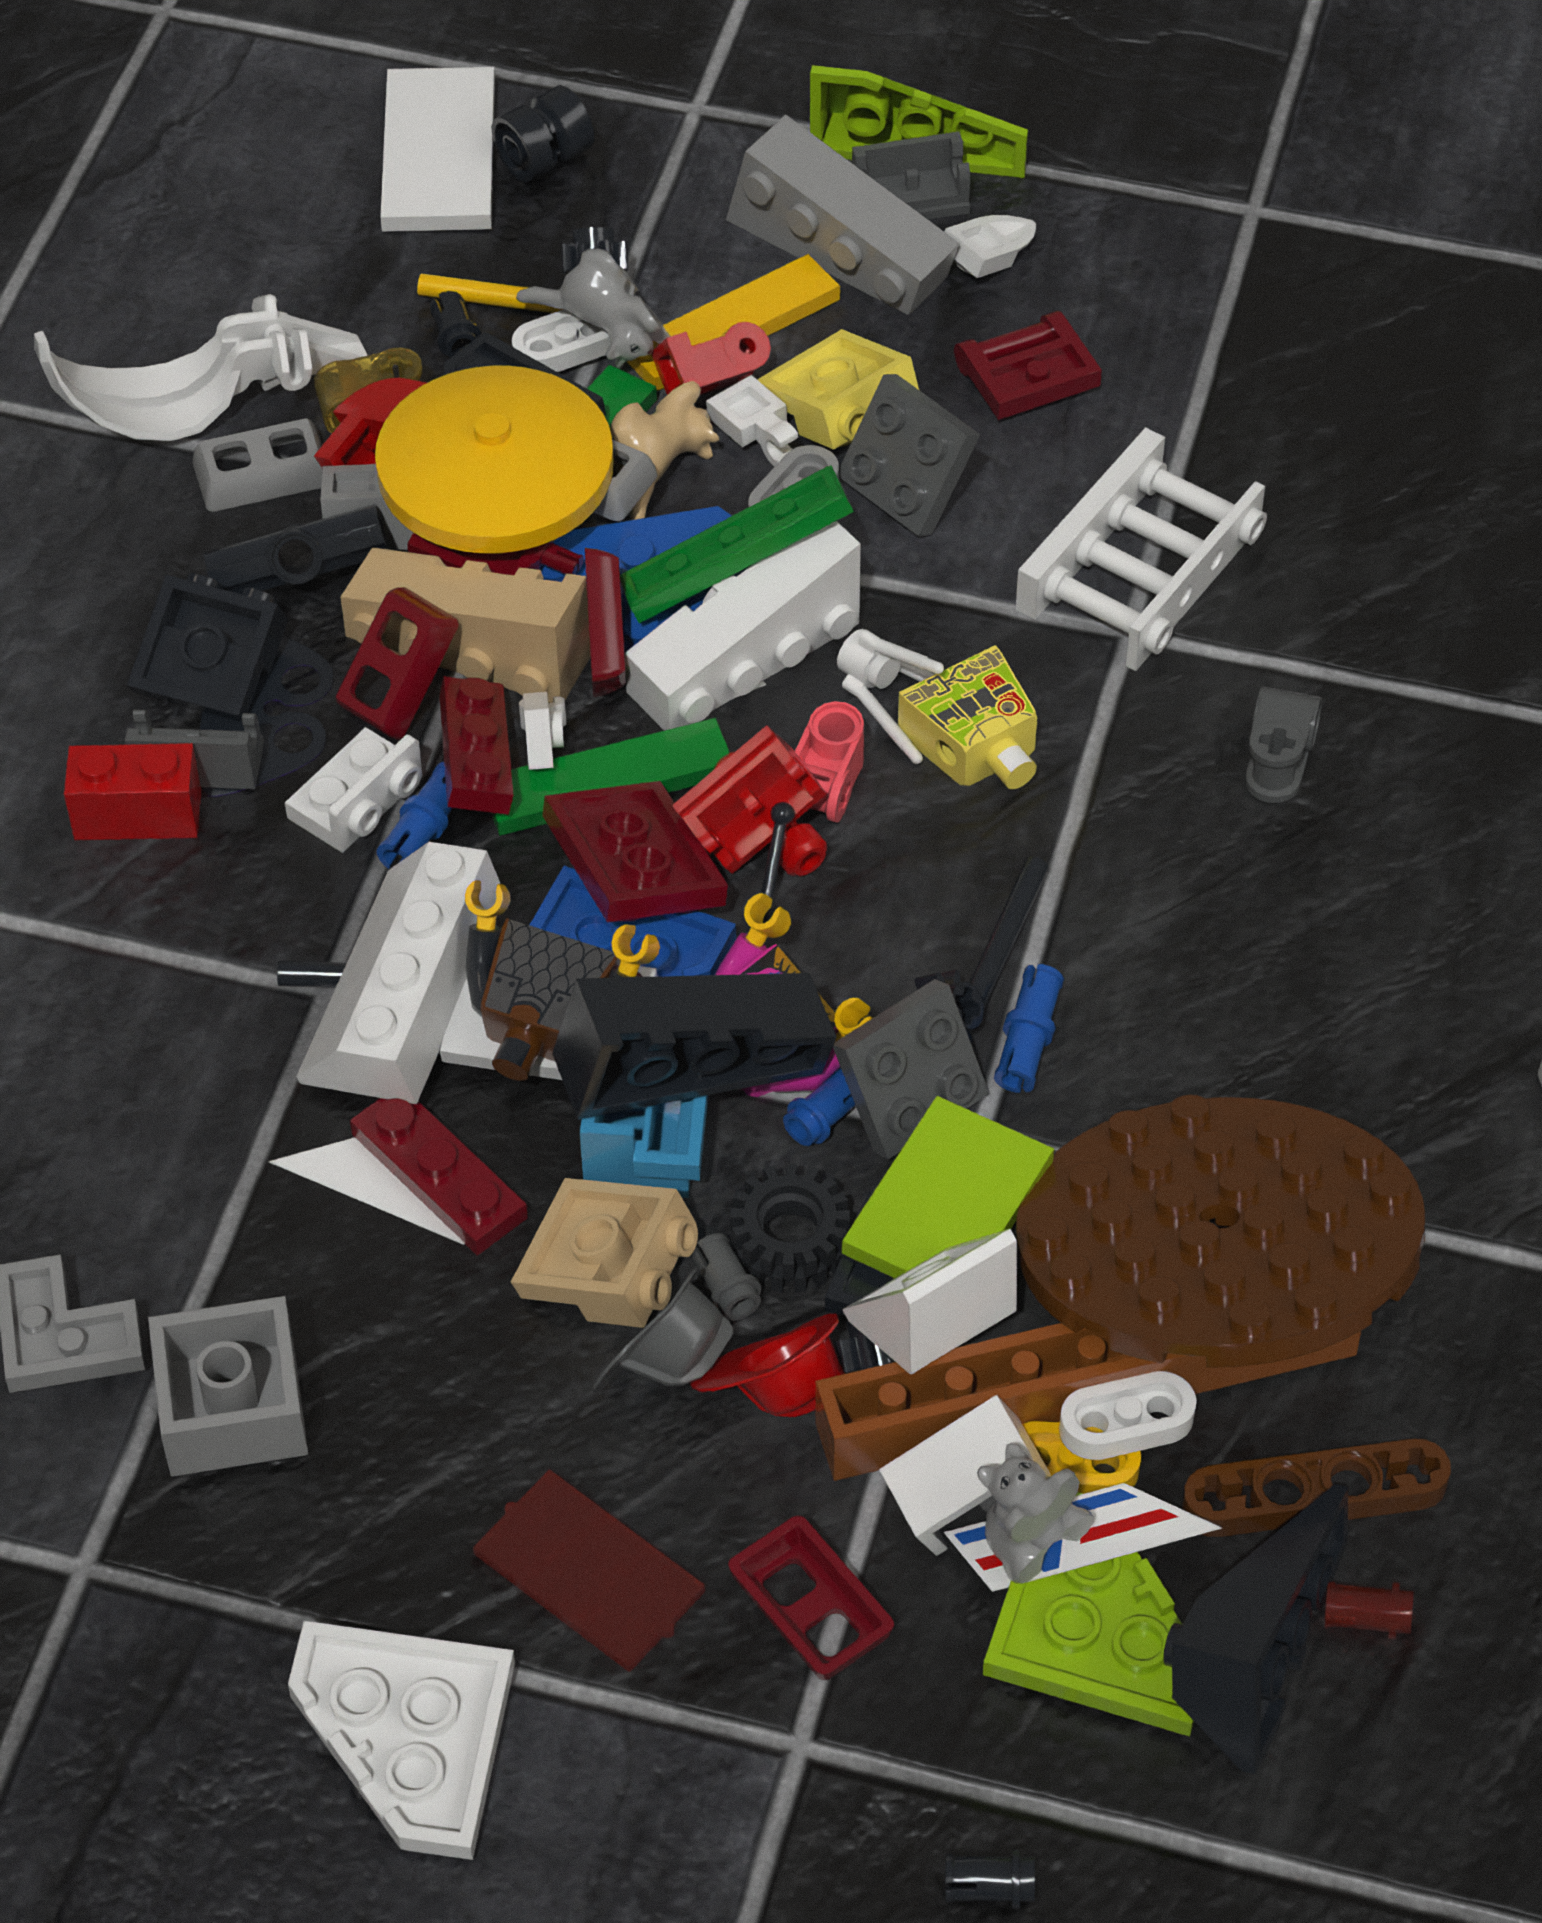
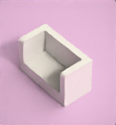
[879,1395,1051,1556]

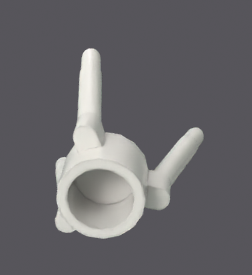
[837,629,944,764]

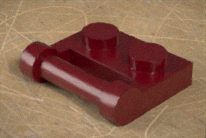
[954,310,1102,420]

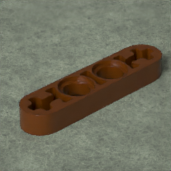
[1182,1439,1451,1537]

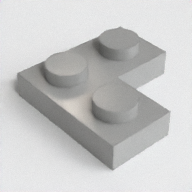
[0,1254,145,1393]

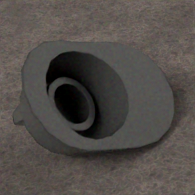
[592,1267,733,1393]

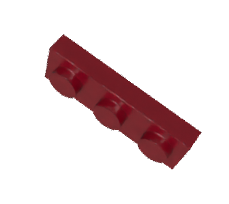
[439,676,514,815]
[350,1098,528,1256]

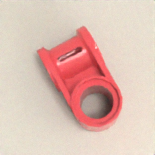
[795,701,864,823]

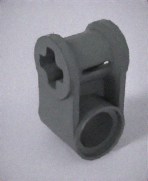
[1246,686,1322,803]

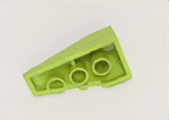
[810,65,1028,178]

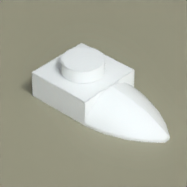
[944,215,1036,278]

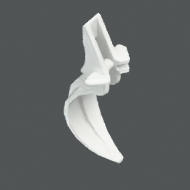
[34,294,374,441]

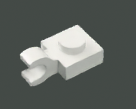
[706,375,798,467]
[519,692,566,770]

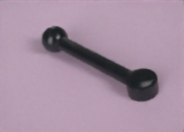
[761,802,795,923]

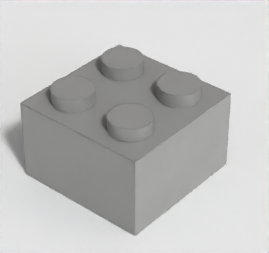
[148,1296,308,1477]

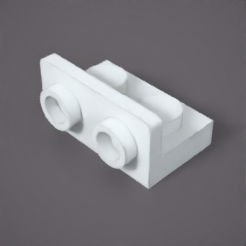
[285,727,423,853]

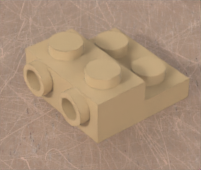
[511,1178,698,1328]

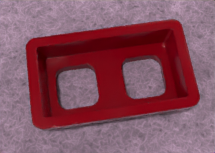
[585,548,625,697]
[335,587,459,740]
[728,1516,894,1680]

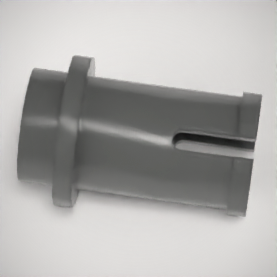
[690,1233,761,1321]

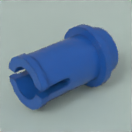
[783,1068,856,1146]

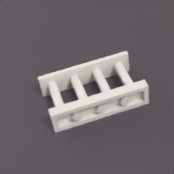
[1016,427,1267,671]

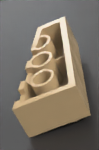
[340,548,591,703]

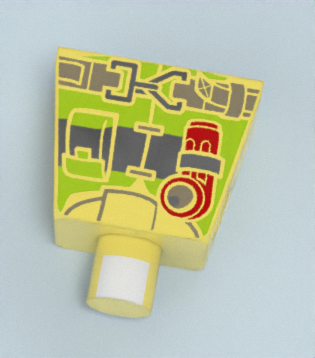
[898,645,1037,789]

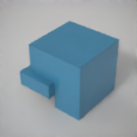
[580,1095,708,1198]

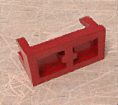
[672,725,827,874]

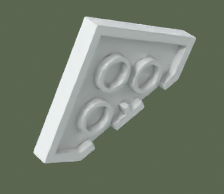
[288,1621,515,1860]

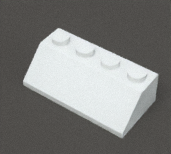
[296,842,501,1104]

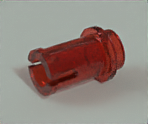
[1325,1582,1414,1640]

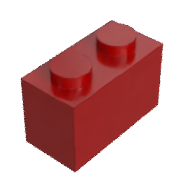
[64,743,201,840]

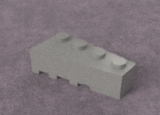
[726,114,960,315]

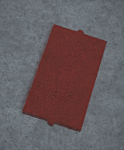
[473,1469,705,1672]

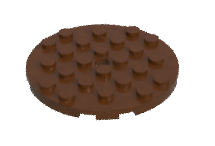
[1016,1095,1425,1368]

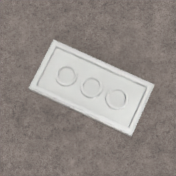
[380,67,495,232]

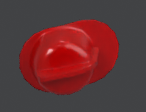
[691,1313,845,1417]

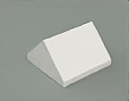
[842,1229,1017,1375]

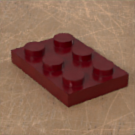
[543,781,728,922]

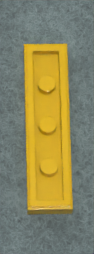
[626,254,840,391]

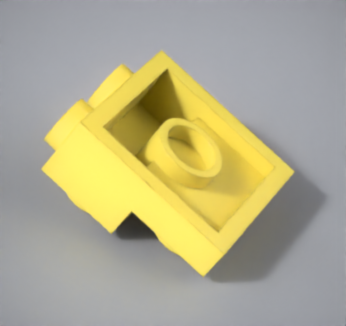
[757,329,919,450]

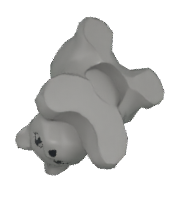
[516,248,670,368]
[977,1443,1094,1584]

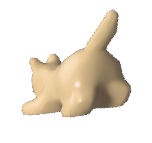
[610,381,719,520]

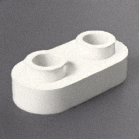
[512,309,610,372]
[1059,1371,1196,1460]

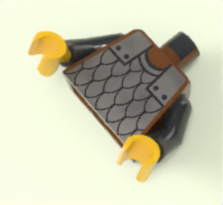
[465,880,660,1081]

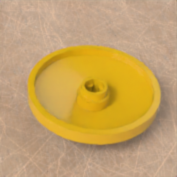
[375,366,614,553]

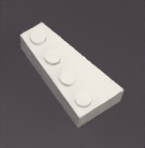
[624,521,861,731]

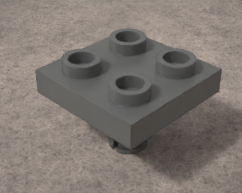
[839,374,980,536]
[833,979,989,1160]

